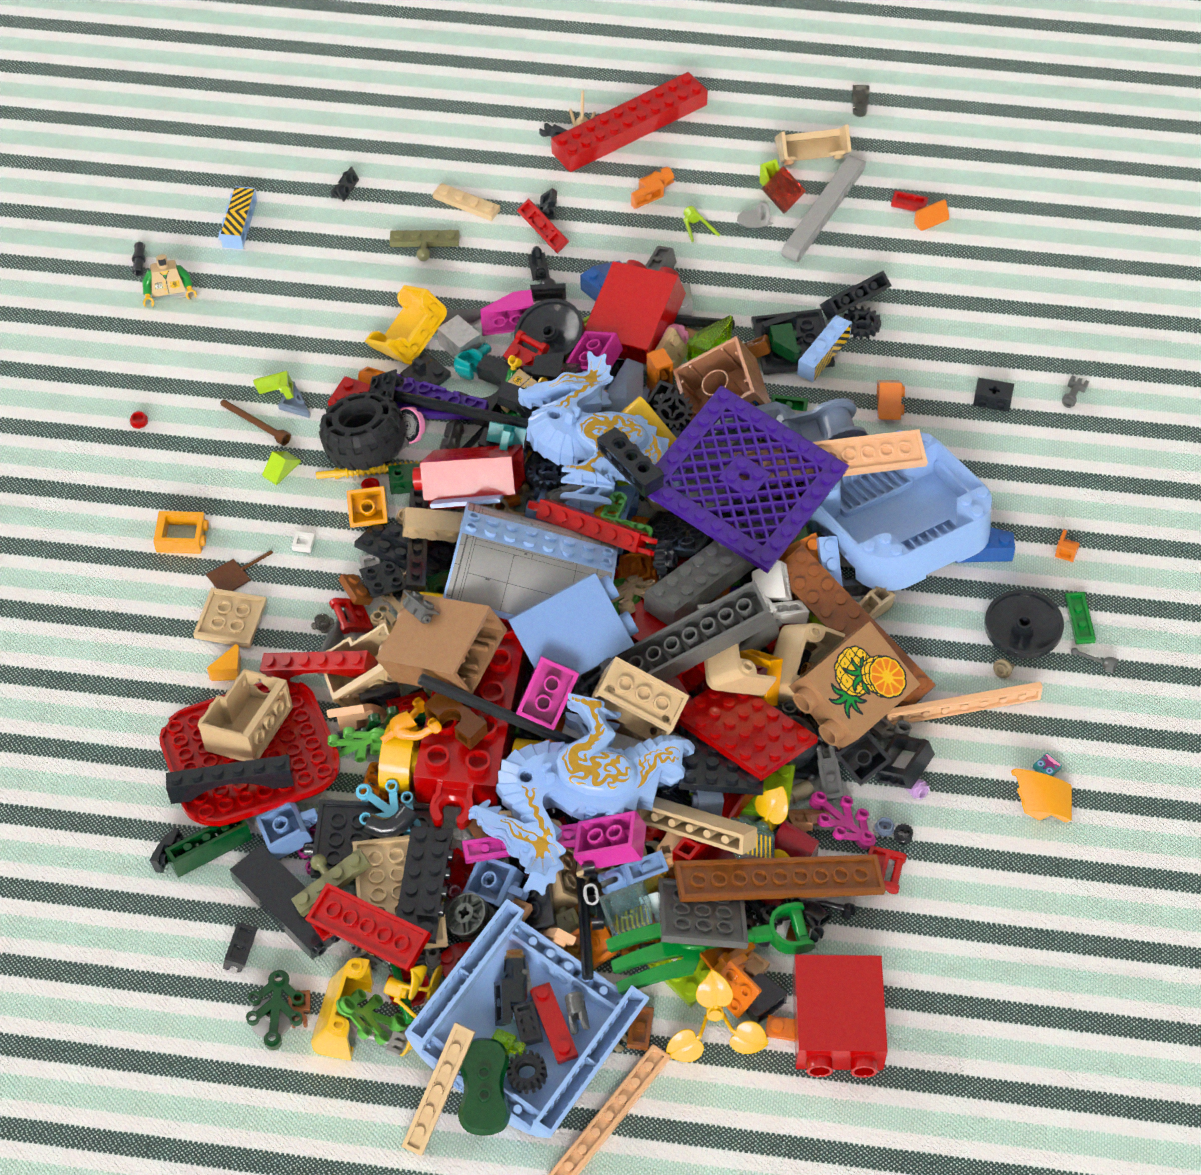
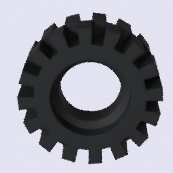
[506,1050,548,1094]

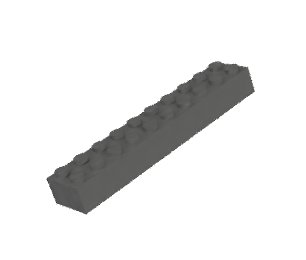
[643,498,801,626]
[577,580,777,701]

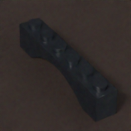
[166,755,294,804]

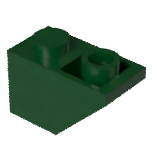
[769,323,801,363]

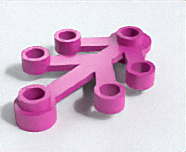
[809,791,876,849]

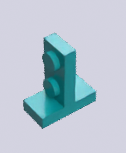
[486,421,527,451]

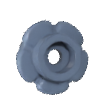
[874,817,895,837]

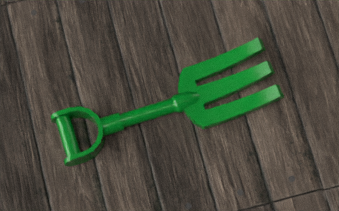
[605,902,816,995]

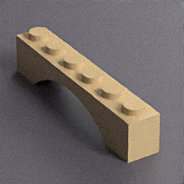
[804,586,896,669]

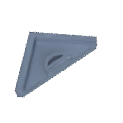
[278,381,310,418]

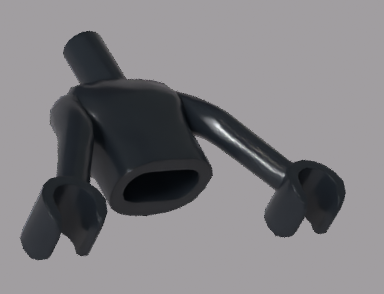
[582,862,604,931]
[792,898,856,943]

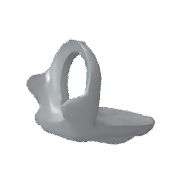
[737,201,773,228]

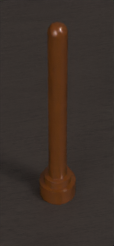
[220,400,291,446]

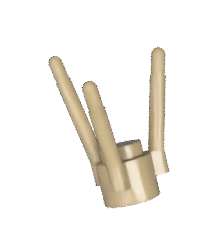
[569,90,596,127]

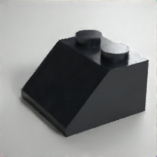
[835,731,892,786]

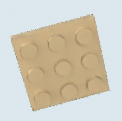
[193,588,267,648]

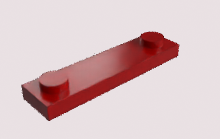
[517,198,570,254]
[529,982,579,1065]

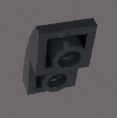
[149,828,184,873]

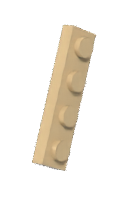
[433,183,500,221]

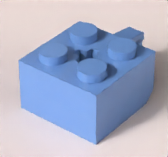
[256,802,318,860]
[463,859,529,910]

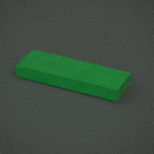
[1064,592,1096,645]

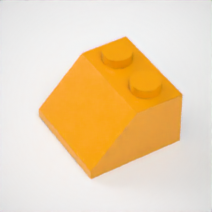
[347,486,389,528]

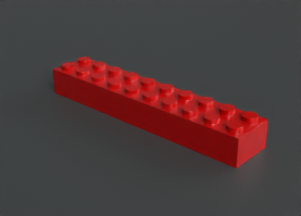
[551,72,708,173]

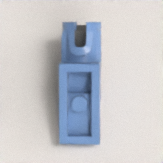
[598,850,669,895]

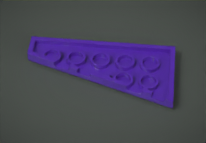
[394,373,489,419]

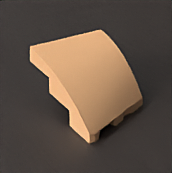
[327,704,387,731]

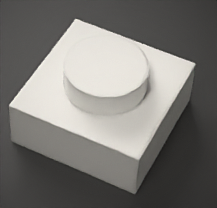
[292,531,315,553]

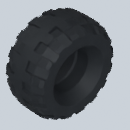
[319,391,407,471]

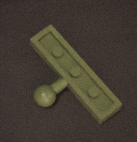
[389,230,460,261]
[291,848,372,917]

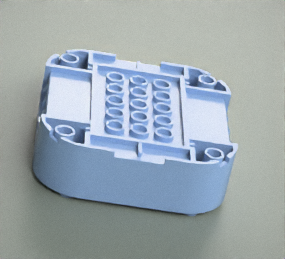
[807,430,992,591]

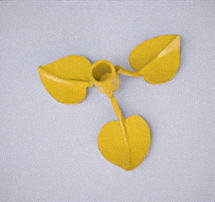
[735,786,790,858]
[384,965,443,1056]
[666,969,769,1062]

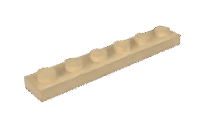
[401,1022,476,1156]

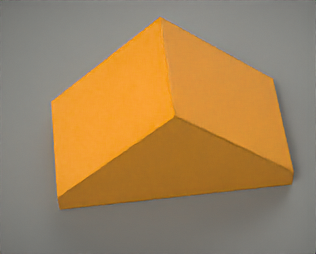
[207,644,241,681]

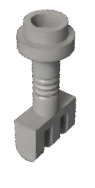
[357,1025,407,1057]

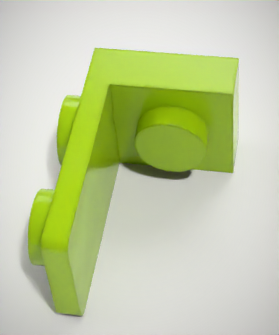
[253,371,294,399]

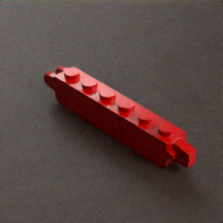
[527,499,658,556]

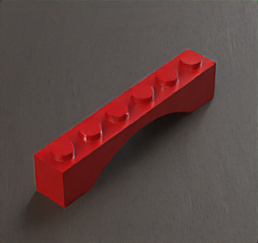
[259,650,378,679]
[672,793,755,864]

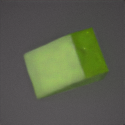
[686,315,733,362]

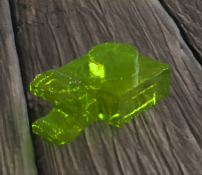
[491,1028,528,1055]

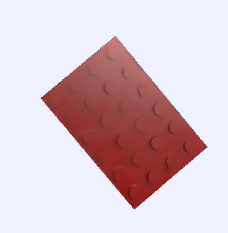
[677,688,818,781]

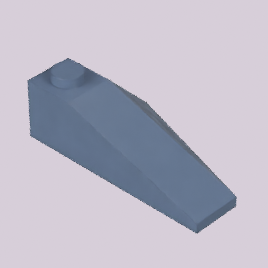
[599,358,643,412]

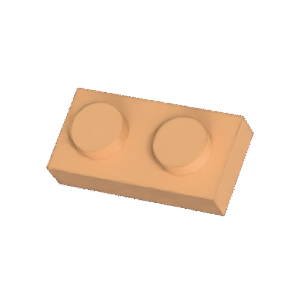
[542,928,577,947]

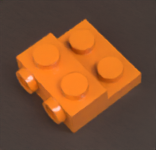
[618,552,659,589]

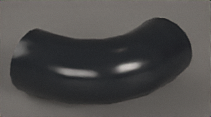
[363,804,419,838]

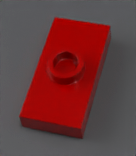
[891,190,929,212]

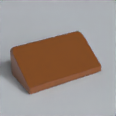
[743,334,771,358]

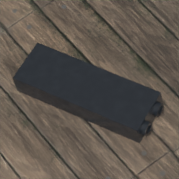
[229,844,341,960]

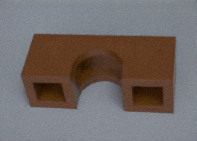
[424,693,488,750]

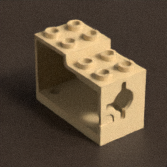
[324,622,404,707]
[591,657,689,740]
[198,669,293,761]

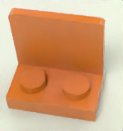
[700,942,756,974]
[720,953,762,1019]

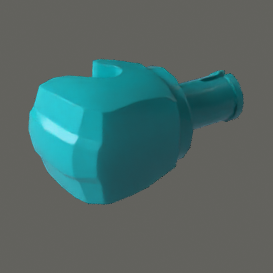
[454,342,492,380]

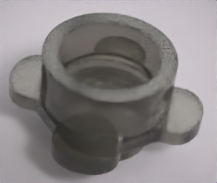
[311,613,334,633]

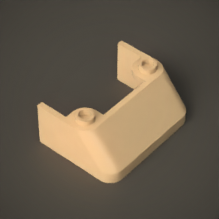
[775,124,851,165]
[772,623,845,709]
[704,643,776,696]

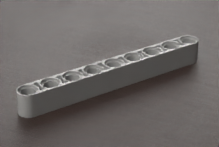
[781,155,866,262]

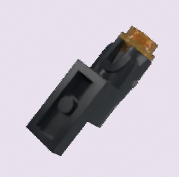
[494,949,532,1026]

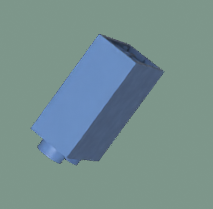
[508,573,639,676]

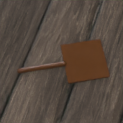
[206,550,273,591]

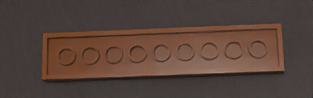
[783,545,936,707]
[673,855,886,902]

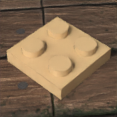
[655,327,689,376]

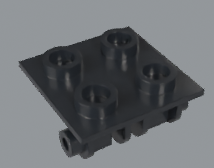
[370,369,404,400]
[359,561,406,598]

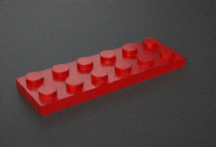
[305,883,432,973]

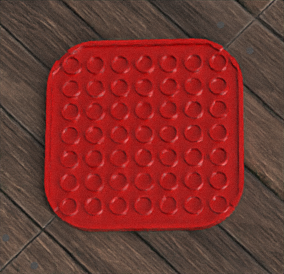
[159,678,340,827]

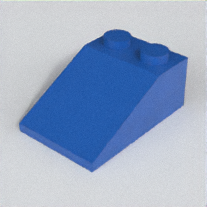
[580,261,622,301]

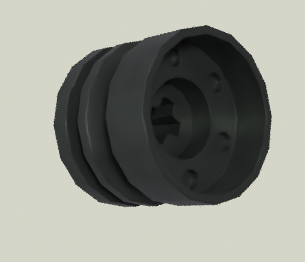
[445,892,498,944]

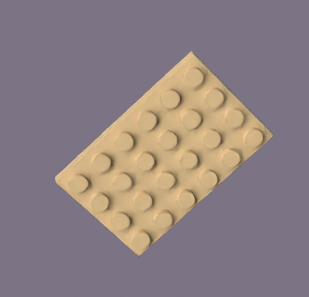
[352,835,448,956]

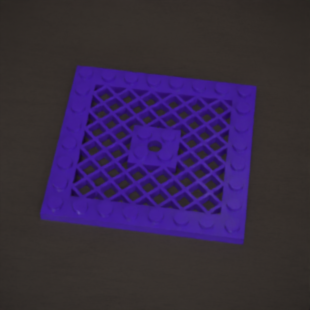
[647,385,849,574]

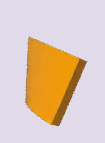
[1011,768,1072,823]

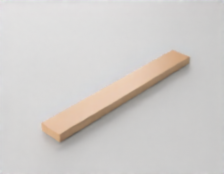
[885,682,1042,725]
[548,1044,671,1175]

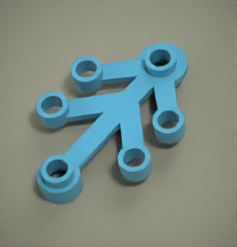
[356,780,421,836]

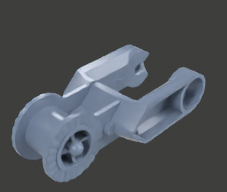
[705,398,867,490]

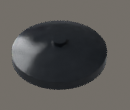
[514,299,585,359]
[984,590,1064,658]

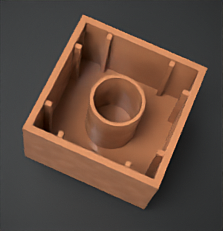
[673,336,771,421]

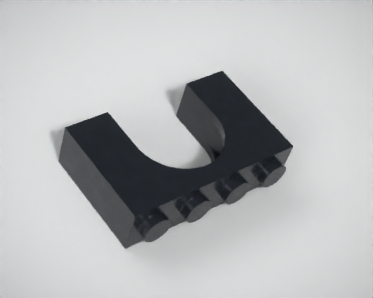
[458,354,523,429]
[477,381,540,461]

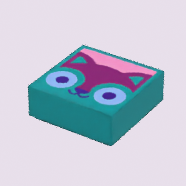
[1033,753,1062,776]

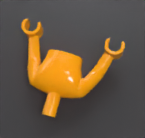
[380,697,442,744]

